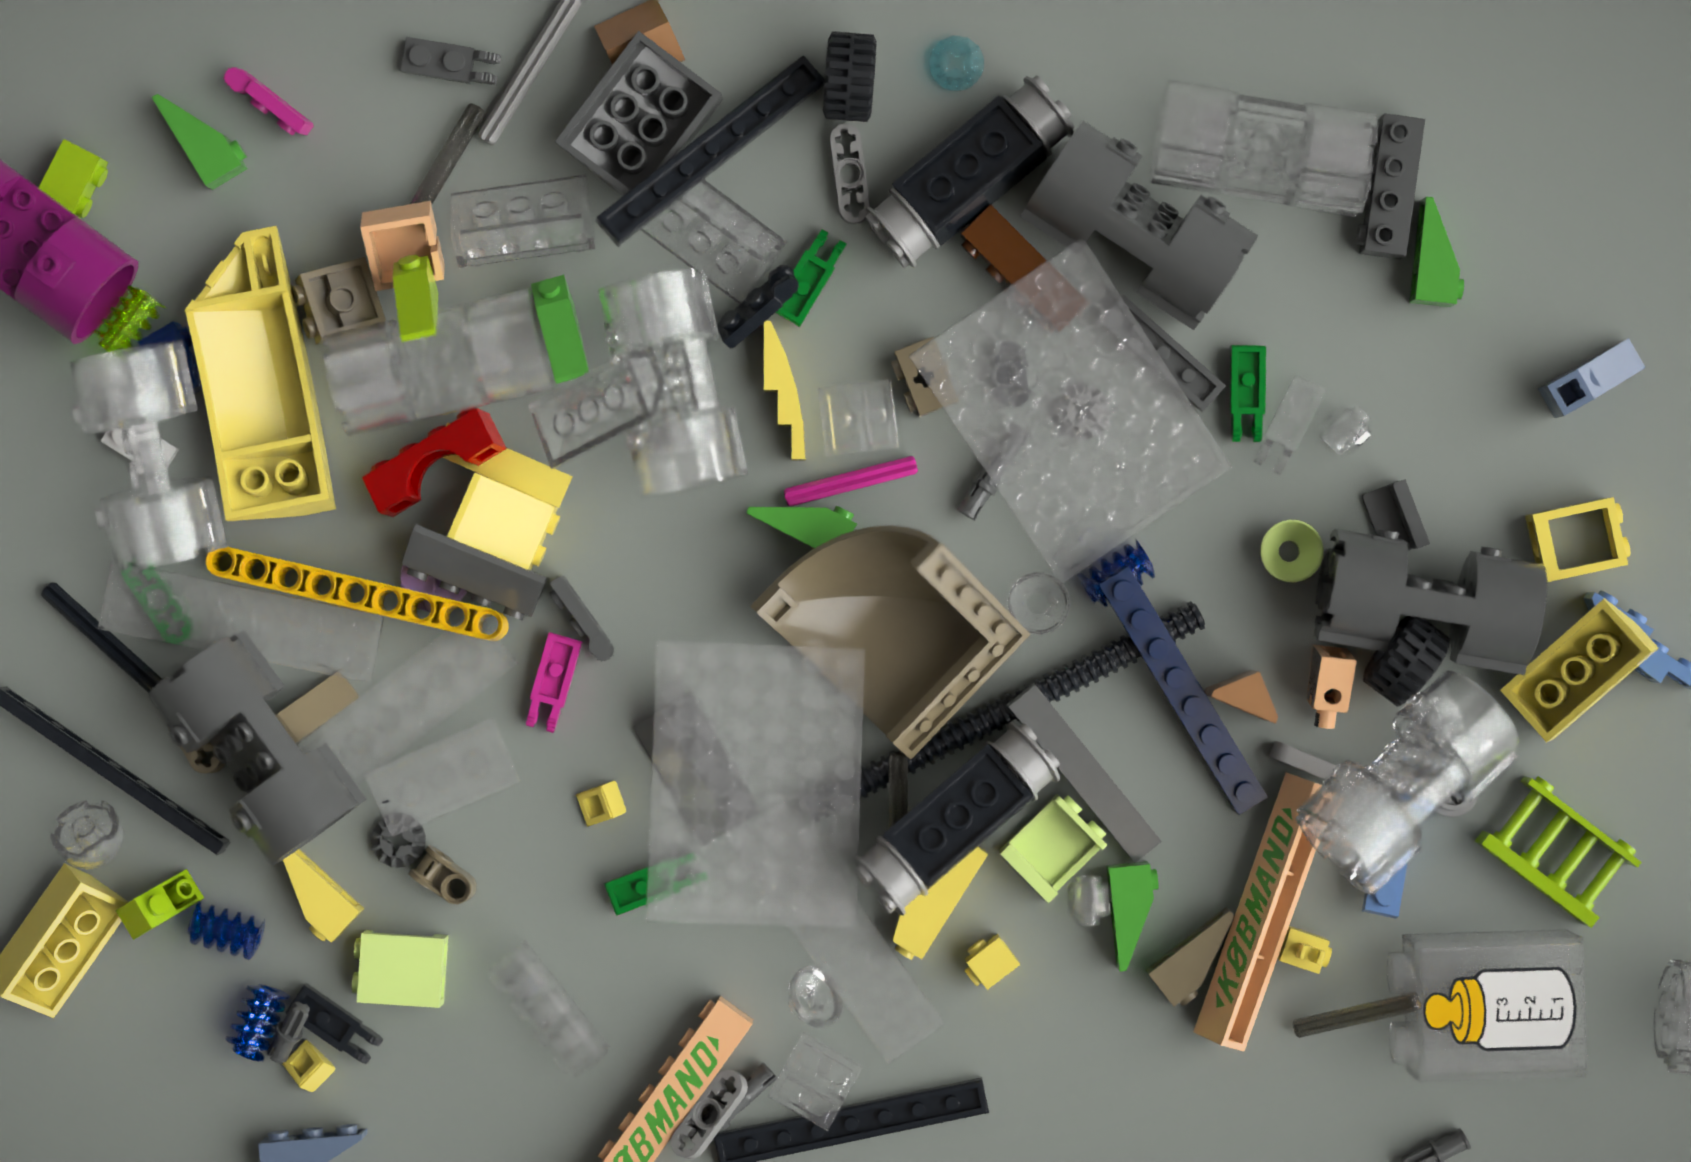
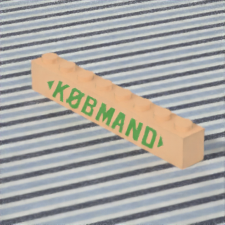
[1193,772,1337,1051]
[598,996,754,1162]

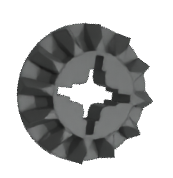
[371,813,426,868]

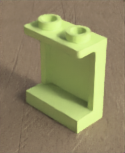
[999,794,1107,903]
[352,930,449,1008]

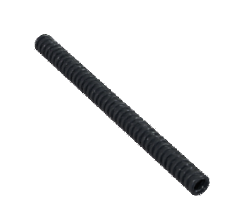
[802,601,1205,823]

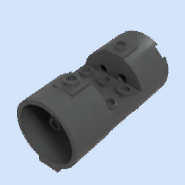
[1020,120,1258,330]
[1314,529,1547,675]
[148,630,366,866]

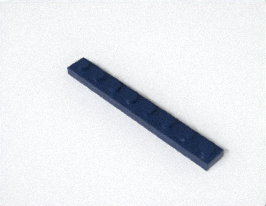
[1097,565,1268,815]

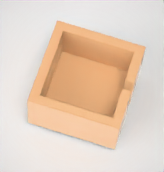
[360,201,445,291]

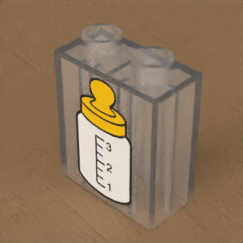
[1387,929,1587,1082]

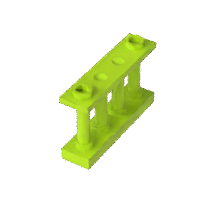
[1475,776,1642,928]

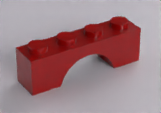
[361,408,507,517]

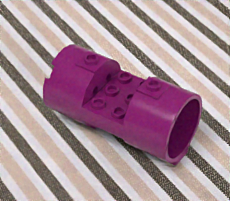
[0,159,138,344]

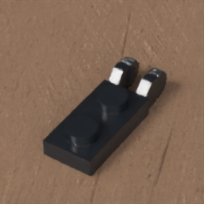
[716,264,799,349]
[285,983,383,1064]

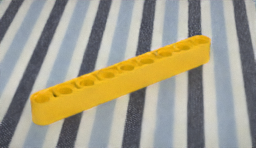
[206,546,509,641]

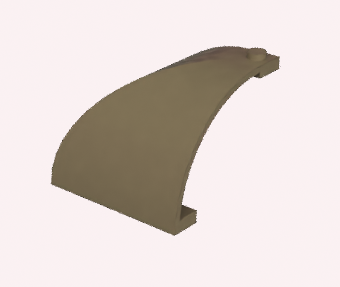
[750,525,1031,760]

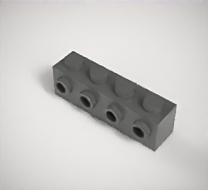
[1355,113,1425,260]

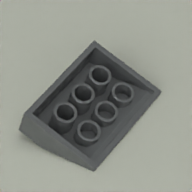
[555,31,723,196]

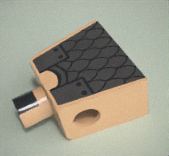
[1307,644,1356,729]

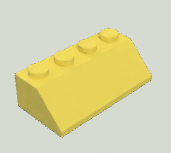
[1500,598,1659,743]
[0,863,128,1018]

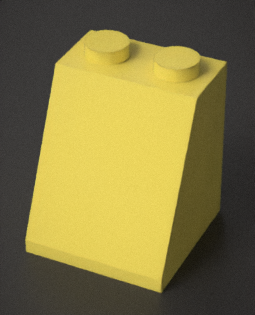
[447,473,560,570]

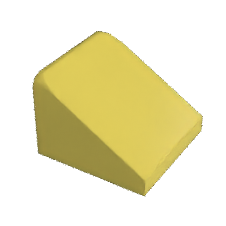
[576,781,626,827]
[282,1040,336,1092]

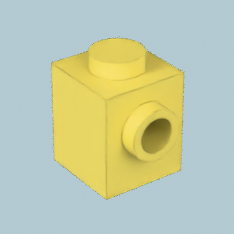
[964,933,1020,990]

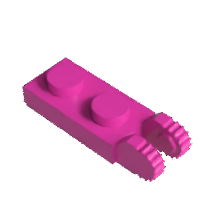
[223,67,314,136]
[526,632,583,733]

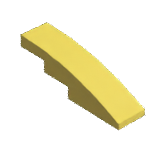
[764,321,806,461]
[443,422,573,508]

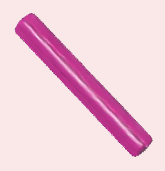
[784,456,918,506]

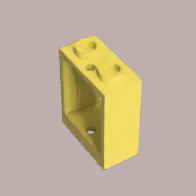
[1525,497,1631,582]

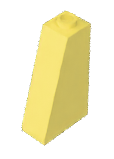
[892,846,988,960]

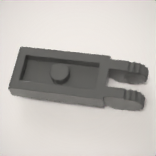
[401,37,501,85]
[549,576,615,661]

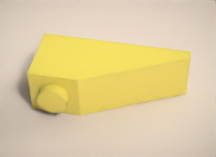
[283,849,365,943]

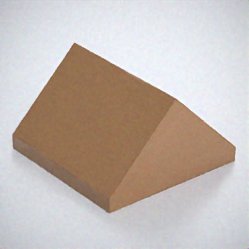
[594,0,685,65]
[1204,670,1278,724]

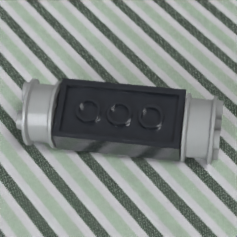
[865,75,1075,268]
[853,722,1060,916]

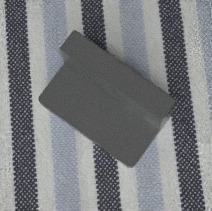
[1362,479,1430,551]

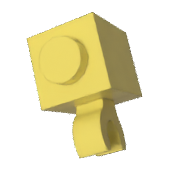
[1277,926,1332,974]

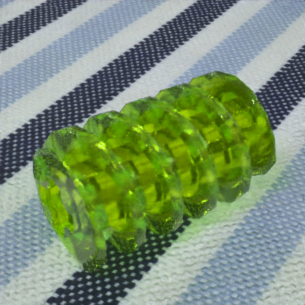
[93,285,167,363]

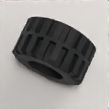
[823,31,877,122]
[1363,616,1450,707]

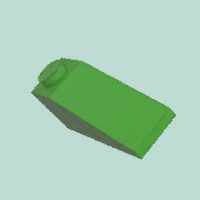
[152,93,247,190]
[1409,197,1464,307]
[531,275,590,384]
[746,505,857,548]
[1106,861,1159,972]

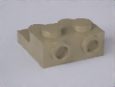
[292,257,387,345]

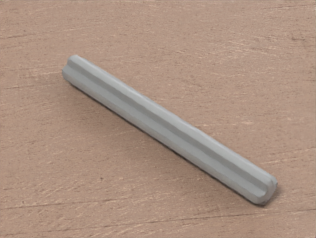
[478,0,581,145]

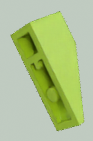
[393,255,439,342]

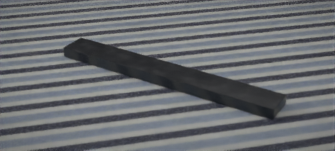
[595,55,825,247]
[0,687,231,855]
[714,1077,989,1162]

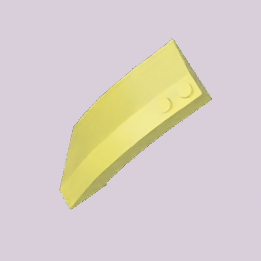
[184,226,336,521]

